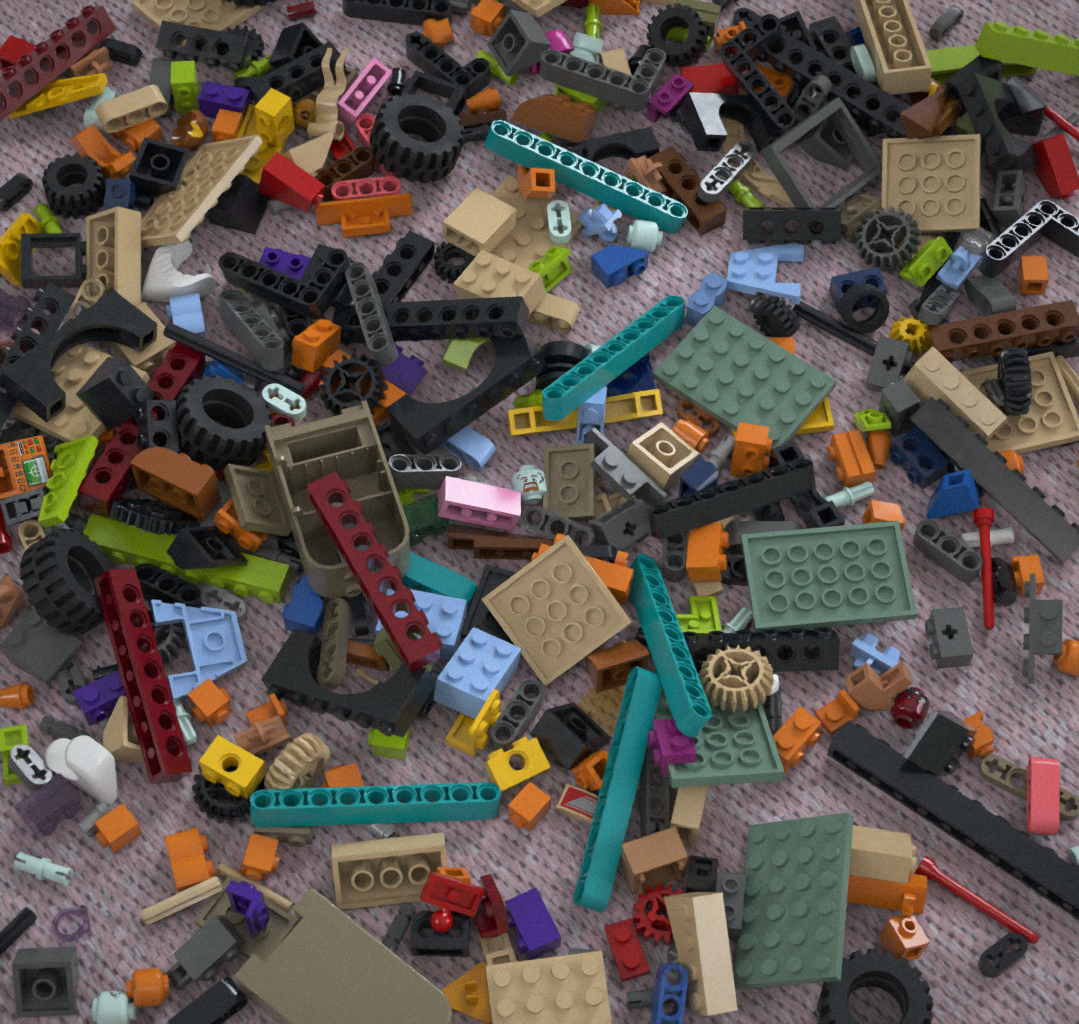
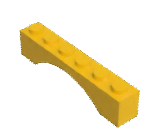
[506,389,663,438]

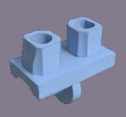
[578,204,622,242]
[936,246,981,290]
[849,633,901,675]

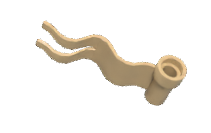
[307,48,349,140]

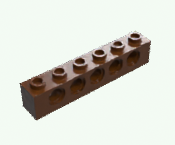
[924,300,1079,363]

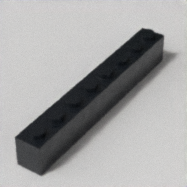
[910,396,1079,564]

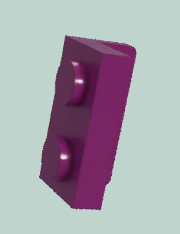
[646,73,694,123]
[648,718,697,776]

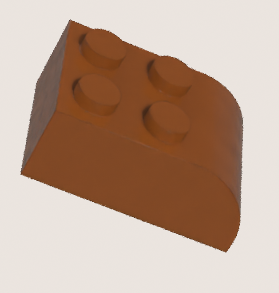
[512,93,598,143]
[130,447,221,522]

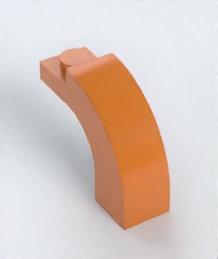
[69,124,136,180]
[516,164,555,199]

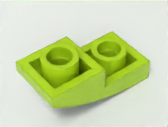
[854,409,891,432]

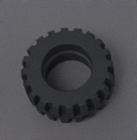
[369,93,465,183]
[176,375,273,472]
[19,528,114,635]
[817,949,934,1024]

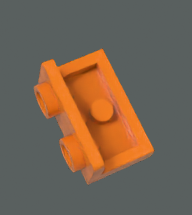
[213,497,270,553]

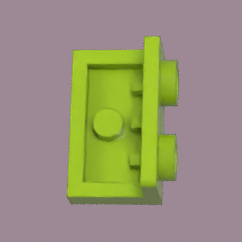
[899,236,953,288]
[528,246,573,293]

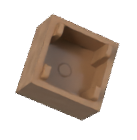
[620,827,688,895]

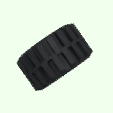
[646,3,708,68]
[42,154,106,219]

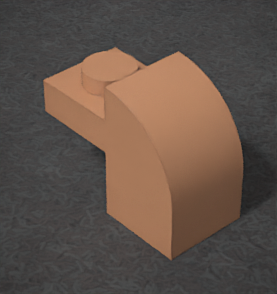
[845,661,912,711]

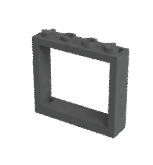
[760,97,882,224]

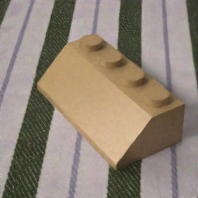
[86,206,142,309]
[903,346,1007,441]
[331,832,448,910]

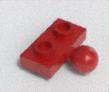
[420,871,485,933]

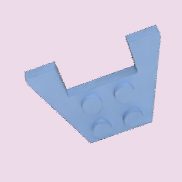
[727,242,805,304]
[150,600,247,702]

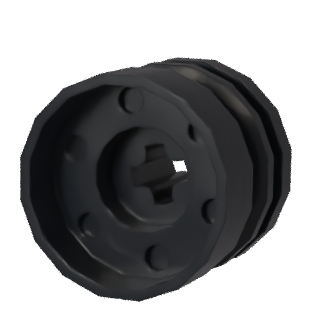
[535,340,590,390]

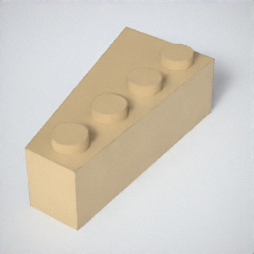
[664,892,738,1016]

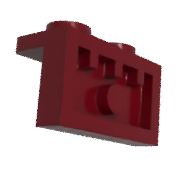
[472,874,509,939]

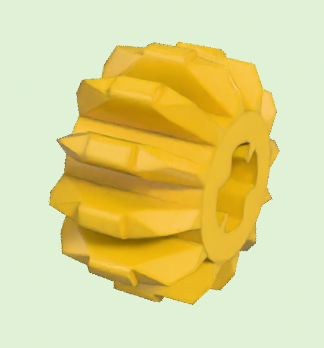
[889,315,929,357]

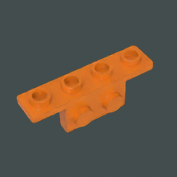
[315,193,413,238]

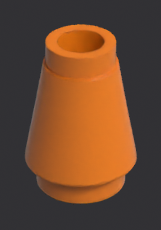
[466,87,502,113]
[866,430,891,469]
[0,682,35,709]

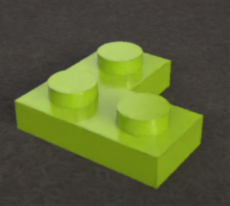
[676,596,722,634]

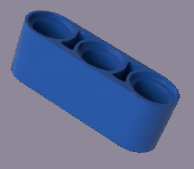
[650,962,688,1024]

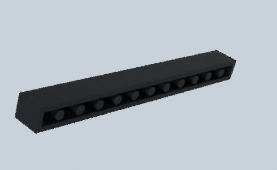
[827,720,1079,920]

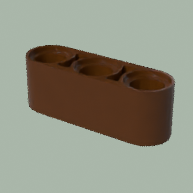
[315,146,375,202]

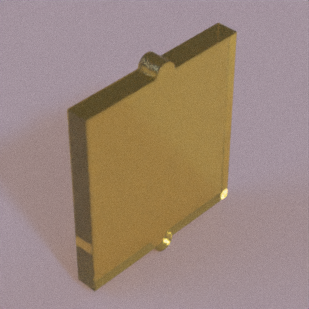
[577,686,625,735]

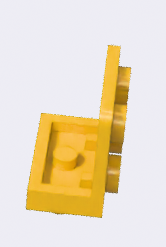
[445,689,502,757]

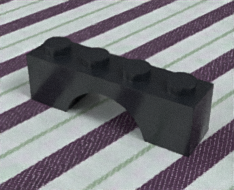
[560,127,660,163]
[769,440,845,529]

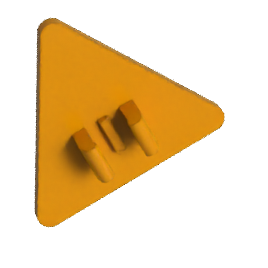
[441,962,492,1024]

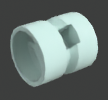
[569,32,604,64]

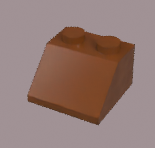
[586,639,649,694]

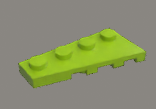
[38,435,99,528]

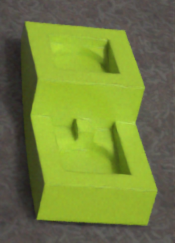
[0,724,30,786]

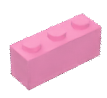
[337,58,392,130]
[438,476,521,531]

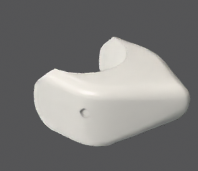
[141,240,216,303]
[45,735,118,805]

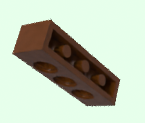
[648,146,727,236]

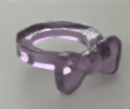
[52,905,92,942]

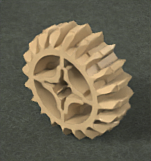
[699,644,774,713]
[264,733,330,790]

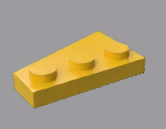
[0,212,42,286]

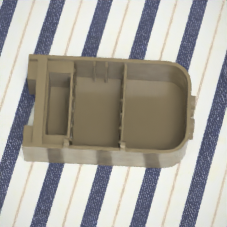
[264,400,411,598]
[234,887,456,1024]

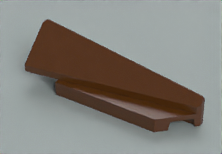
[901,89,963,139]
[448,524,554,560]

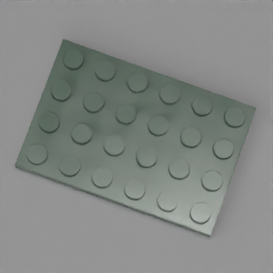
[653,305,836,454]
[741,521,917,633]
[654,672,784,788]
[733,812,854,990]

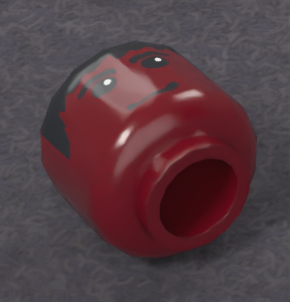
[890,687,930,729]

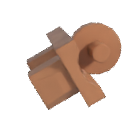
[69,46,114,77]
[624,155,667,194]
[0,575,25,629]
[233,715,291,757]

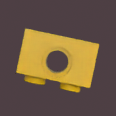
[255,88,295,147]
[199,735,267,799]
[483,736,551,793]

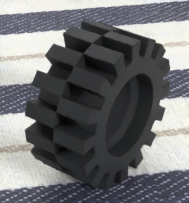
[434,241,475,284]
[753,296,800,338]

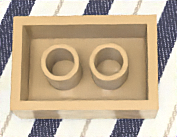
[453,250,547,315]

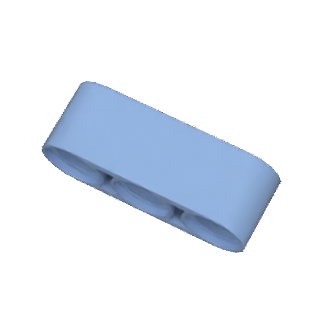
[439,426,497,470]

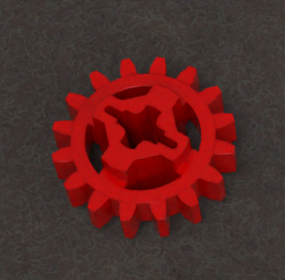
[632,883,683,946]

